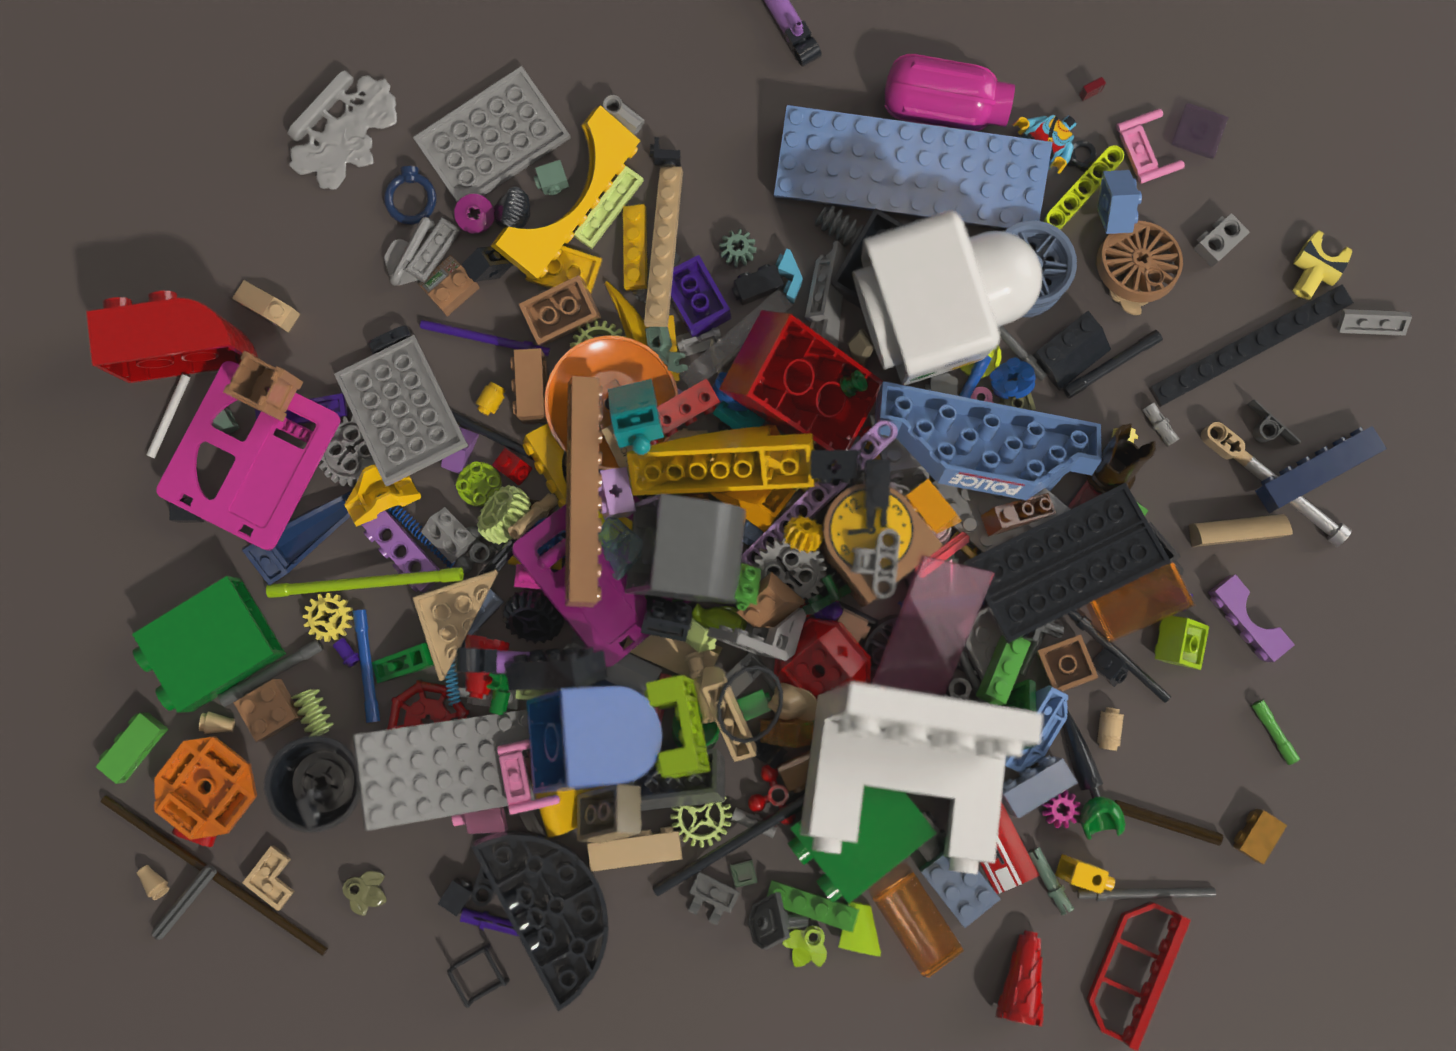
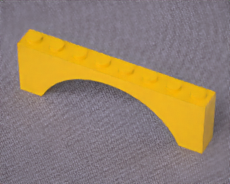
[491,105,640,280]

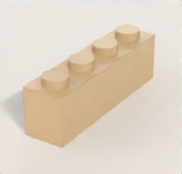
[587,826,683,872]

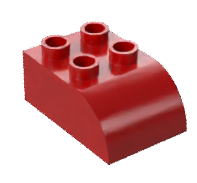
[86,291,258,383]
[719,310,883,450]

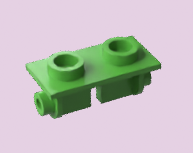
[734,563,761,610]

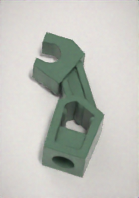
[645,327,688,373]

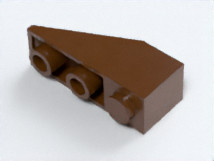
[981,493,1056,537]

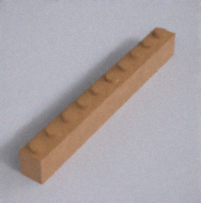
[565,376,603,607]

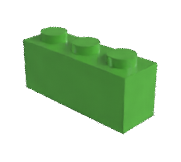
[976,635,1031,706]
[96,712,169,784]

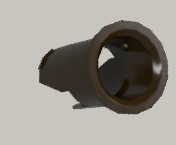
[1085,424,1156,494]

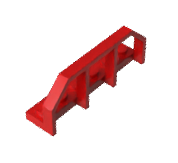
[1087,901,1191,1051]

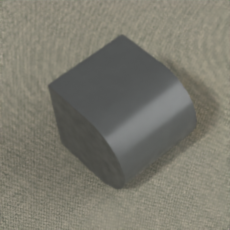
[625,494,746,604]

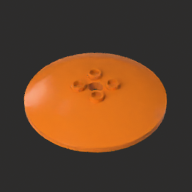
[544,336,678,470]

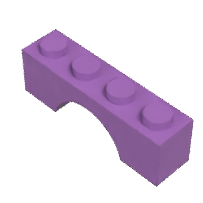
[1208,574,1295,662]

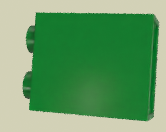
[132,576,286,713]
[787,786,937,904]

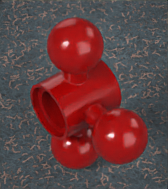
[748,765,796,825]

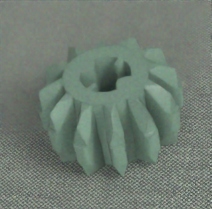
[719,229,757,267]

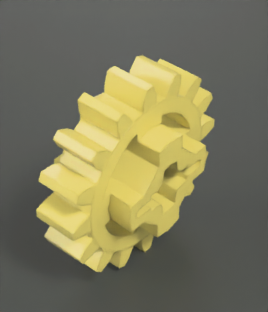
[303,593,353,642]

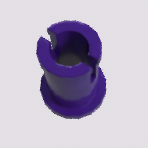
[333,638,360,668]

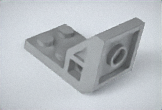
[707,608,806,661]

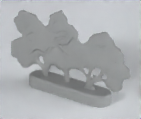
[288,71,397,190]

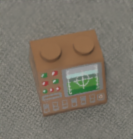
[418,255,480,316]

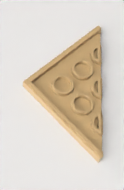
[413,570,498,681]

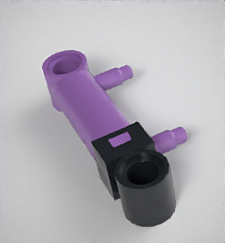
[764,0,822,67]
[455,648,530,674]

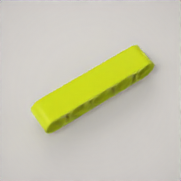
[1043,146,1124,230]

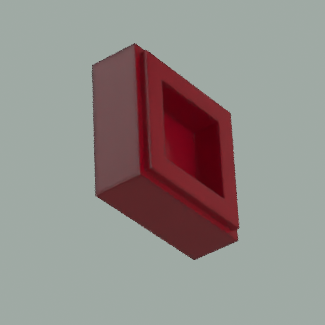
[1079,77,1106,102]

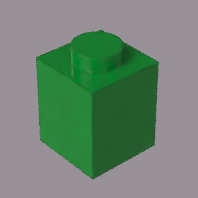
[737,689,771,721]

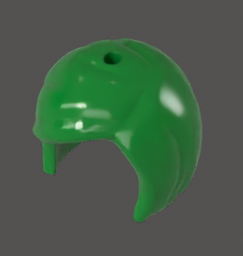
[1080,797,1125,840]

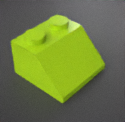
[1155,615,1209,670]

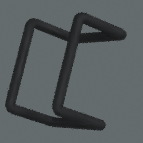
[447,944,510,1008]

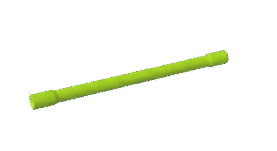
[266,567,464,598]

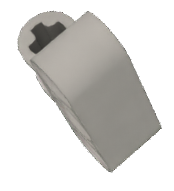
[850,529,900,599]

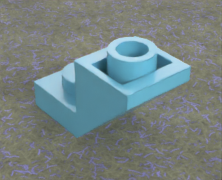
[776,249,803,304]

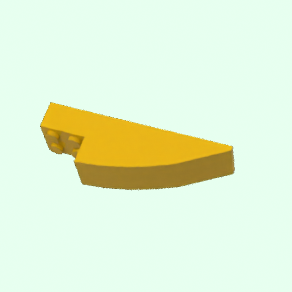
[627,426,816,496]

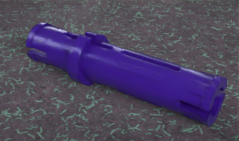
[460,908,518,936]

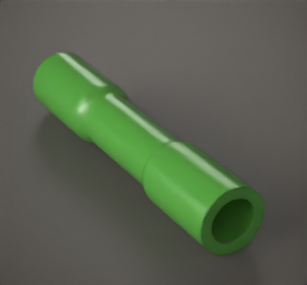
[1251,699,1300,765]

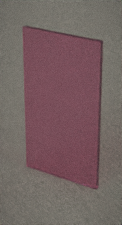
[871,555,994,698]

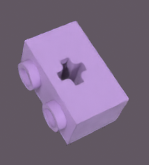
[598,467,636,520]

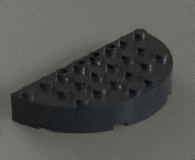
[471,831,608,1012]

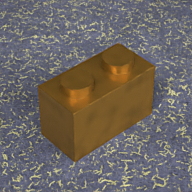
[1233,808,1287,865]

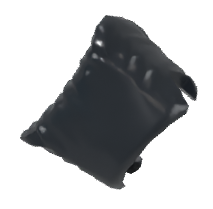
[494,187,530,229]

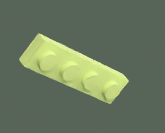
[574,166,644,249]

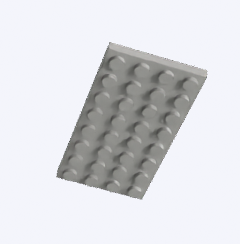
[353,710,536,831]

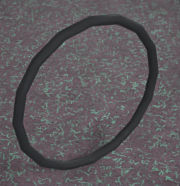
[717,665,783,743]

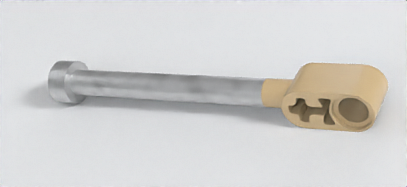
[1201,422,1352,547]

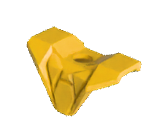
[344,465,421,526]

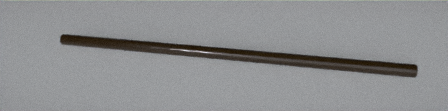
[100,795,328,956]

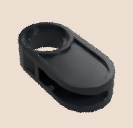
[367,326,411,355]

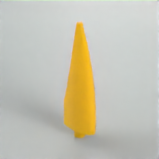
[605,281,660,346]

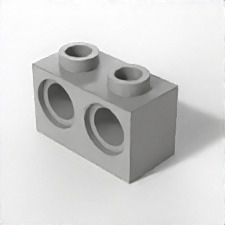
[1193,213,1250,267]
[421,507,476,563]

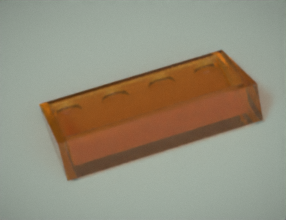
[1091,562,1196,642]
[872,872,964,978]

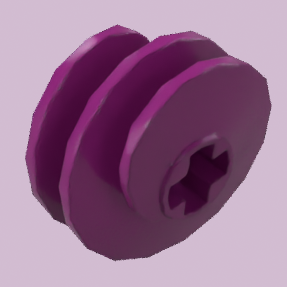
[454,194,495,234]

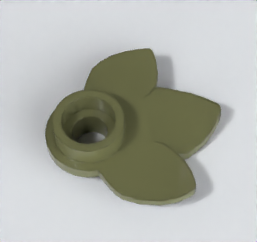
[343,871,387,916]

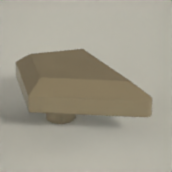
[847,329,874,367]

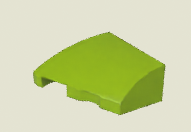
[838,901,881,956]

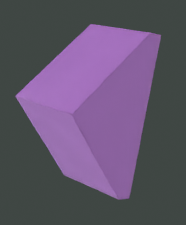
[441,427,479,474]

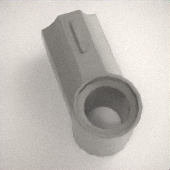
[603,95,645,135]

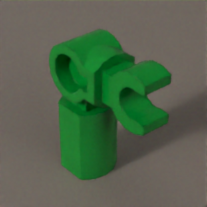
[487,673,510,715]

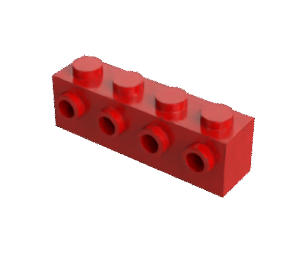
[650,378,720,446]

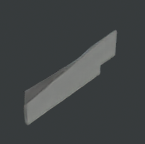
[805,241,847,348]

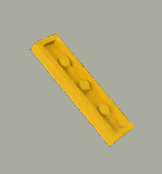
[623,204,647,291]

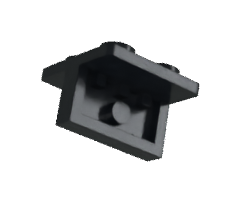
[641,596,692,642]

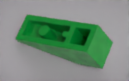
[372,643,434,684]

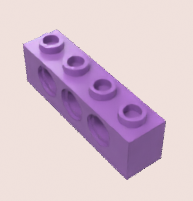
[362,510,440,593]

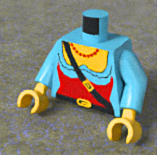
[1013,115,1076,174]

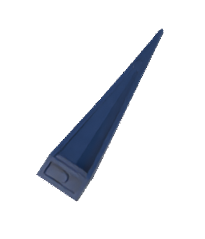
[242,490,352,585]

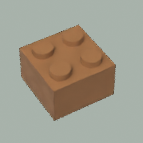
[1037,635,1098,692]
[234,679,303,742]

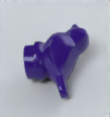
[814,601,843,621]

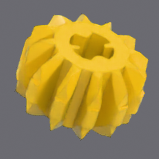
[783,515,823,553]

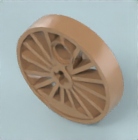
[1097,221,1183,303]

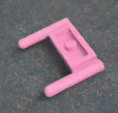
[1116,109,1185,184]
[497,739,560,815]

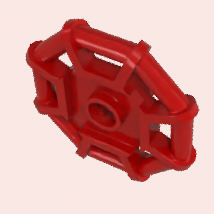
[385,679,469,730]

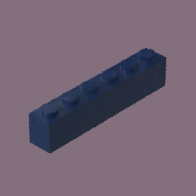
[1255,426,1387,513]

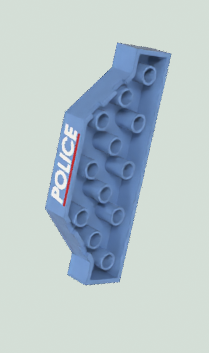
[874,381,1102,500]

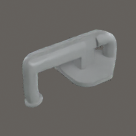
[384,217,435,286]

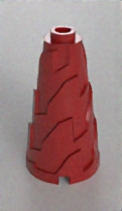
[996,931,1044,1027]

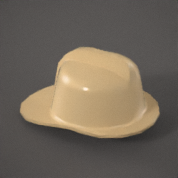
[768,683,817,721]

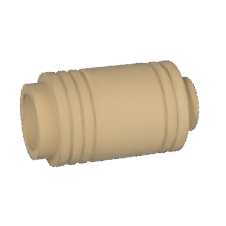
[1097,707,1124,750]

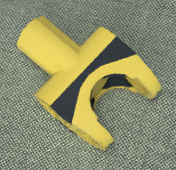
[1293,230,1352,300]

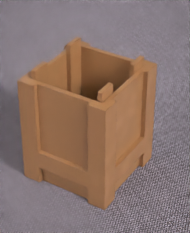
[223,351,303,422]

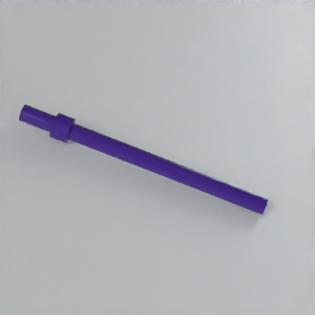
[420,320,550,357]

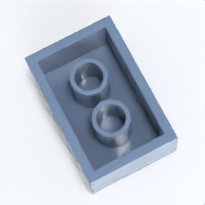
[1001,755,1078,818]
[919,850,1001,928]

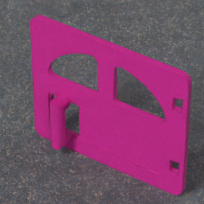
[156,361,340,550]

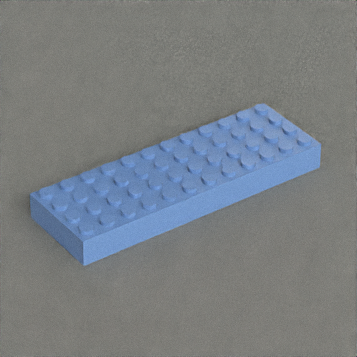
[774,105,1053,230]

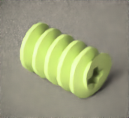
[291,689,334,737]

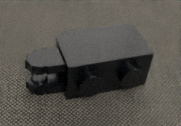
[863,459,891,528]

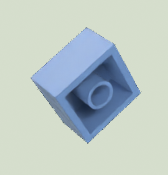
[1097,170,1142,234]

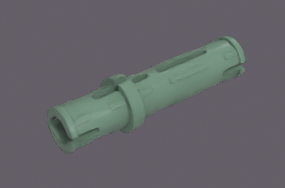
[1028,847,1074,915]

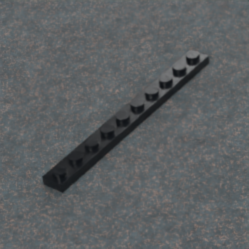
[1149,284,1354,407]

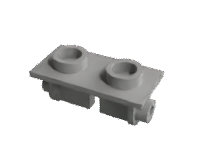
[676,326,723,357]

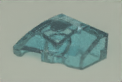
[598,517,643,580]

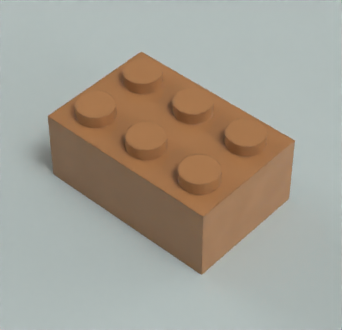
[519,275,601,346]
[510,348,548,424]

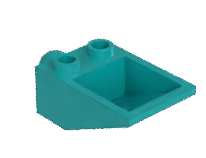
[608,379,664,455]

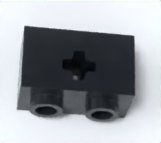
[462,246,513,282]
[811,450,862,483]

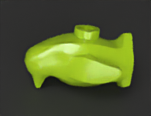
[692,603,747,632]

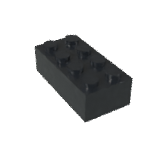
[504,647,608,690]

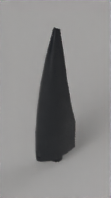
[1063,709,1103,798]

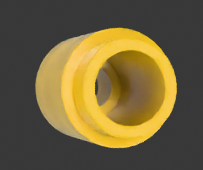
[475,382,506,416]

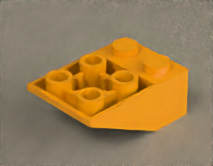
[710,488,796,532]

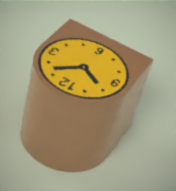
[820,484,943,608]

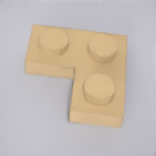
[243,845,295,911]

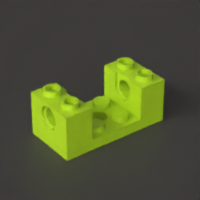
[644,675,710,778]

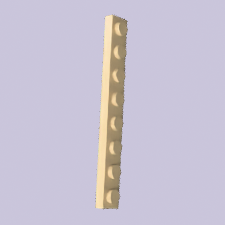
[644,167,683,327]

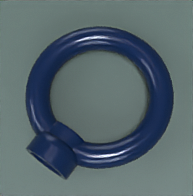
[384,166,436,225]

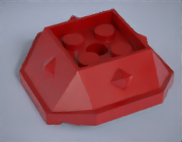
[773,617,871,699]

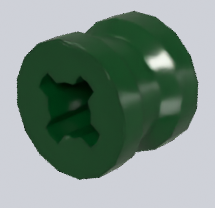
[840,370,868,398]

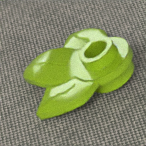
[782,925,827,967]

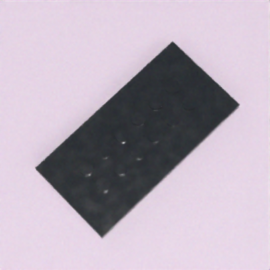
[964,483,1171,644]

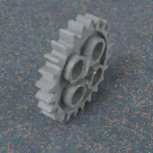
[319,416,375,487]
[752,536,826,605]

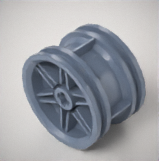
[1005,221,1077,317]

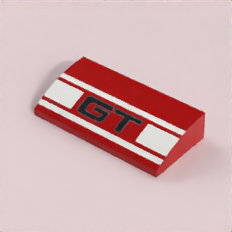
[979,801,1039,894]

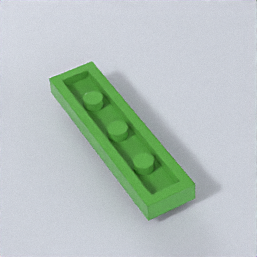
[767,880,860,932]

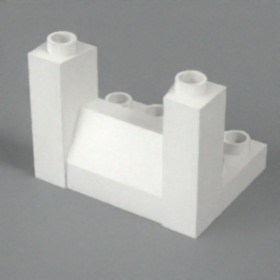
[800,683,1043,874]

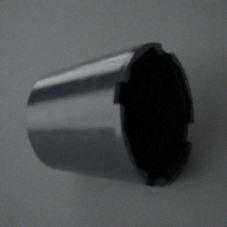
[264,736,360,833]

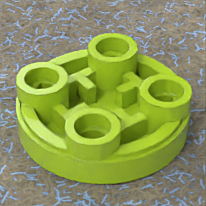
[456,461,502,507]

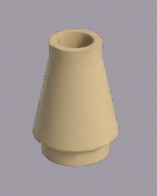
[199,711,235,734]
[137,865,169,900]

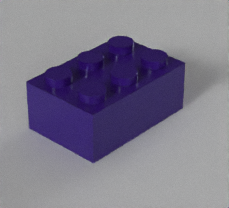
[671,255,731,338]

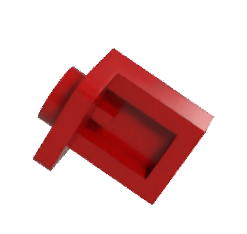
[492,448,532,485]

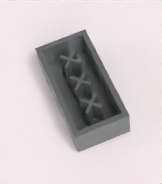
[629,748,725,811]

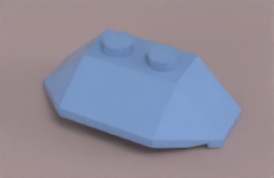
[1005,685,1068,773]

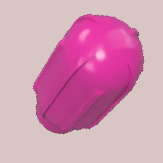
[885,54,1015,131]

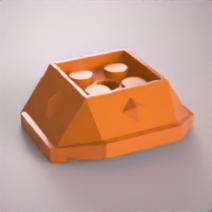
[154,737,257,840]

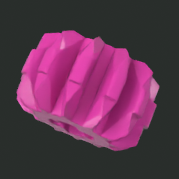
[1041,790,1081,828]

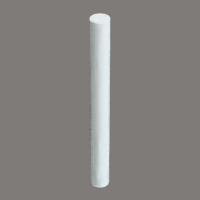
[146,374,190,459]

